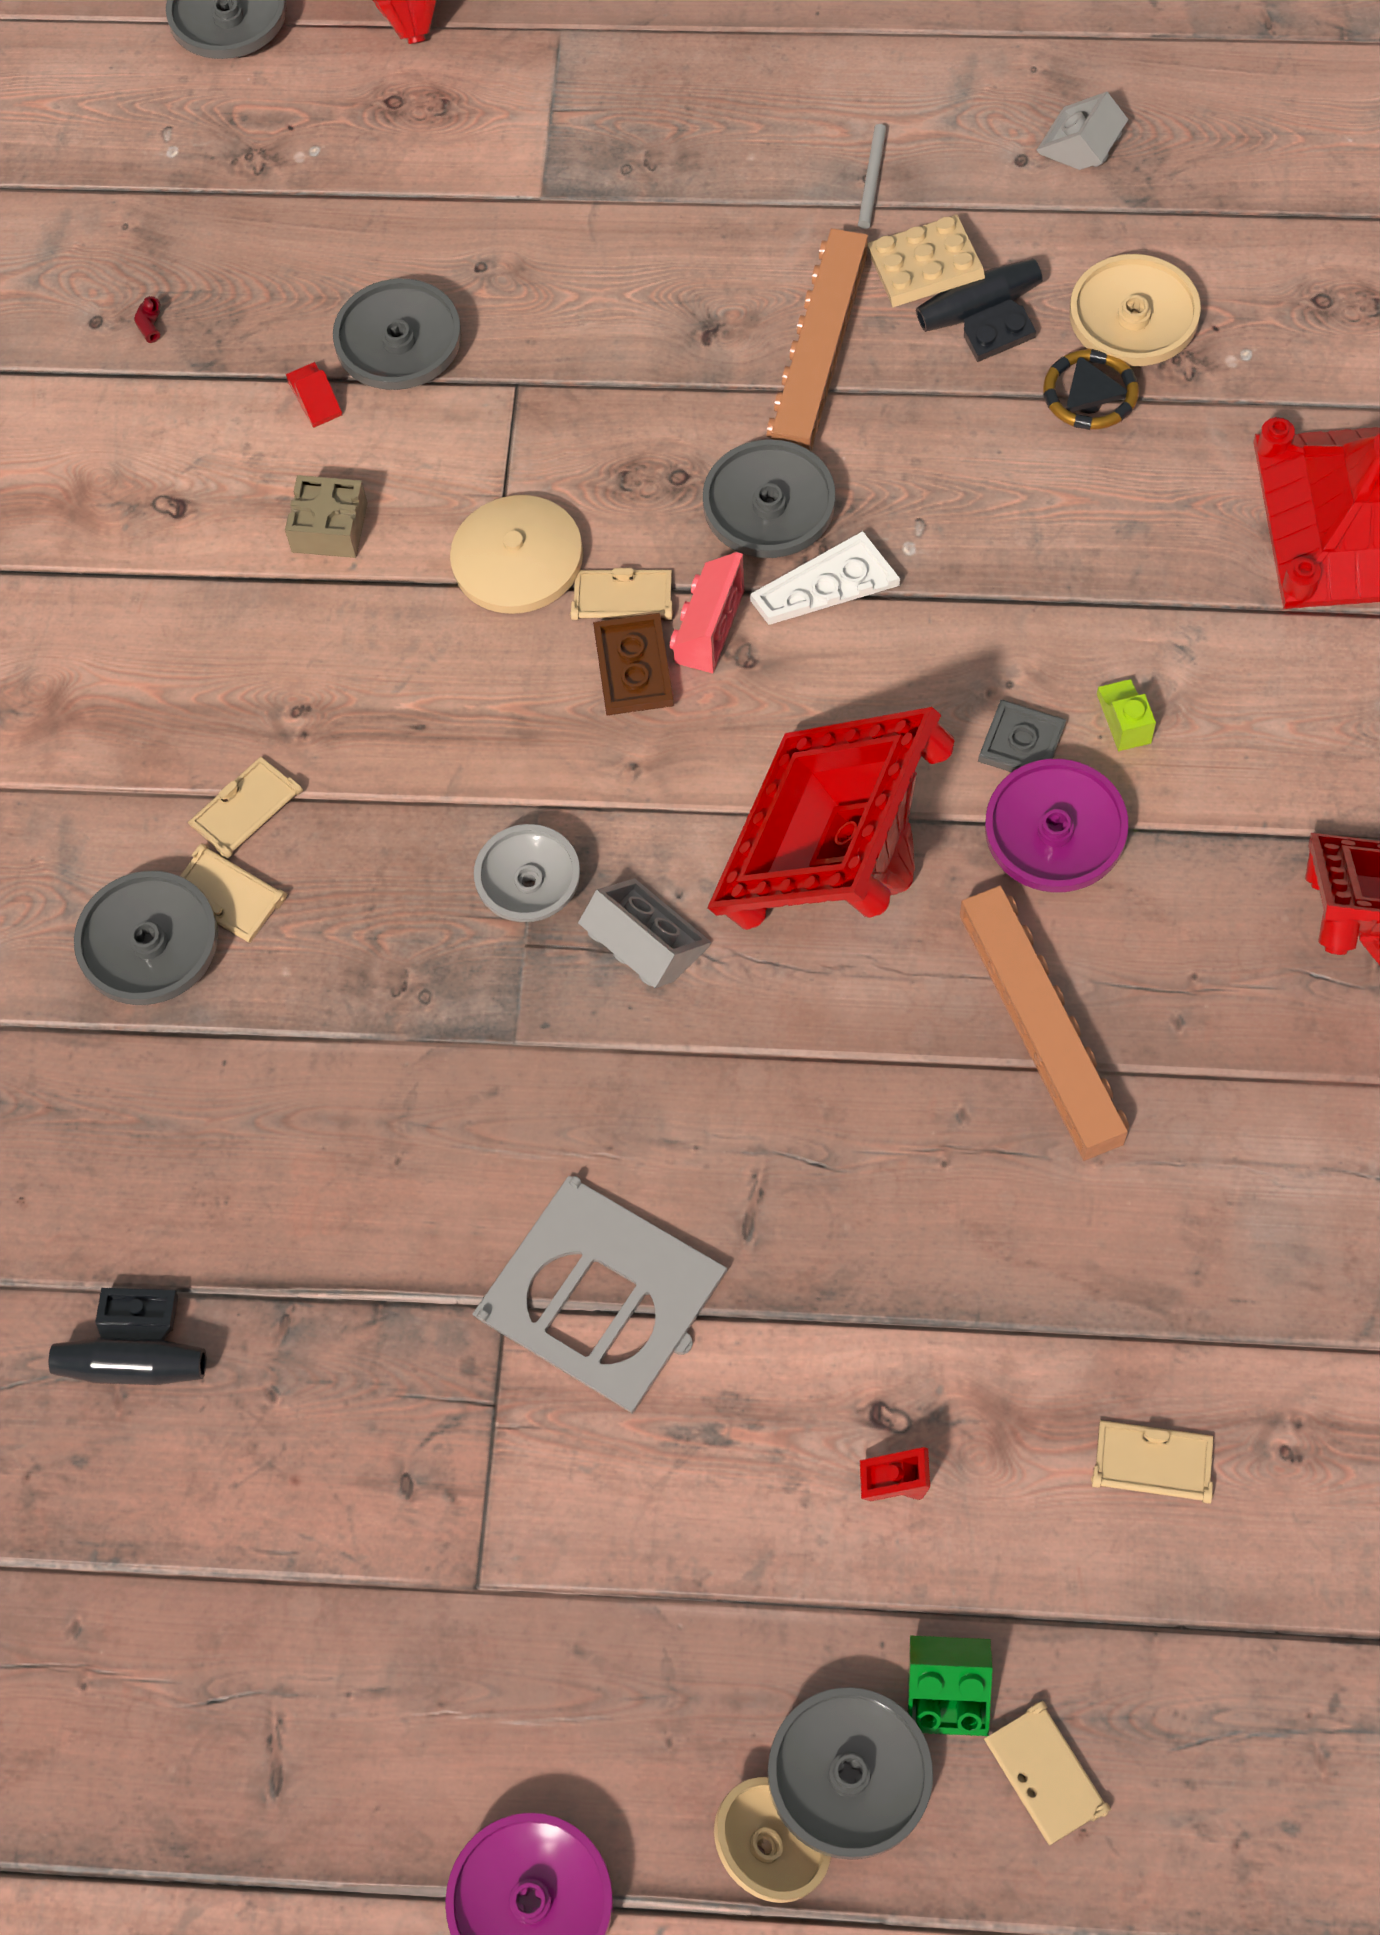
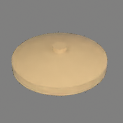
[1069,254,1201,366]
[450,495,583,614]

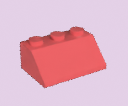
[670,552,744,673]

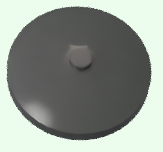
[166,0,287,59]
[333,278,462,390]
[703,439,835,558]
[74,871,218,1005]
[767,1687,933,1860]

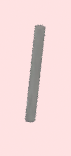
[858,124,886,229]

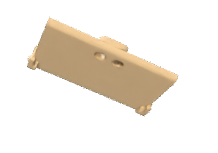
[570,568,674,620]
[188,757,303,859]
[180,843,287,943]
[1091,1420,1213,1504]
[984,1701,1112,1846]

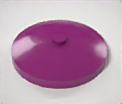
[985,759,1128,892]
[445,1813,613,1935]

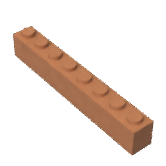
[767,228,868,452]
[960,885,1129,1161]

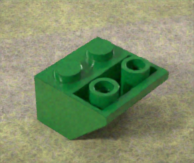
[908,1635,993,1736]

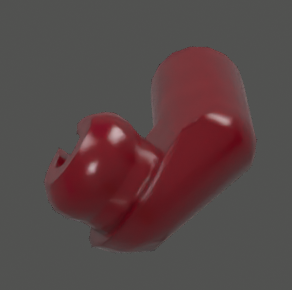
[134,296,161,343]

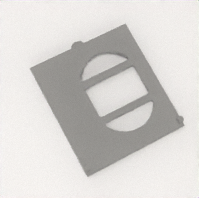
[472,1176,728,1414]

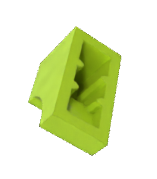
[1097,679,1156,752]

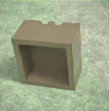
[285,475,368,558]

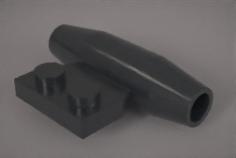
[916,258,1043,362]
[48,1288,207,1385]

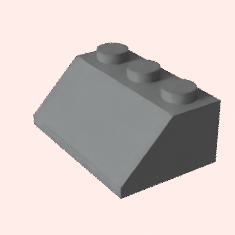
[578,878,711,988]

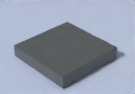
[978,700,1066,772]

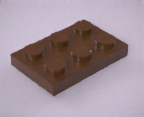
[593,613,674,716]

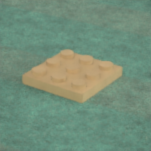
[868,215,985,307]

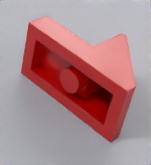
[286,362,342,428]
[860,1447,930,1502]

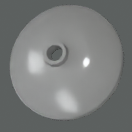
[474,824,580,922]

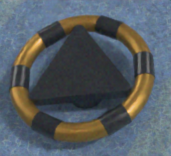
[1043,349,1139,430]

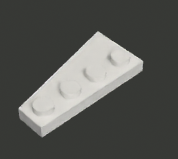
[750,531,900,625]

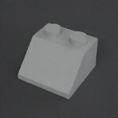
[1037,92,1128,170]

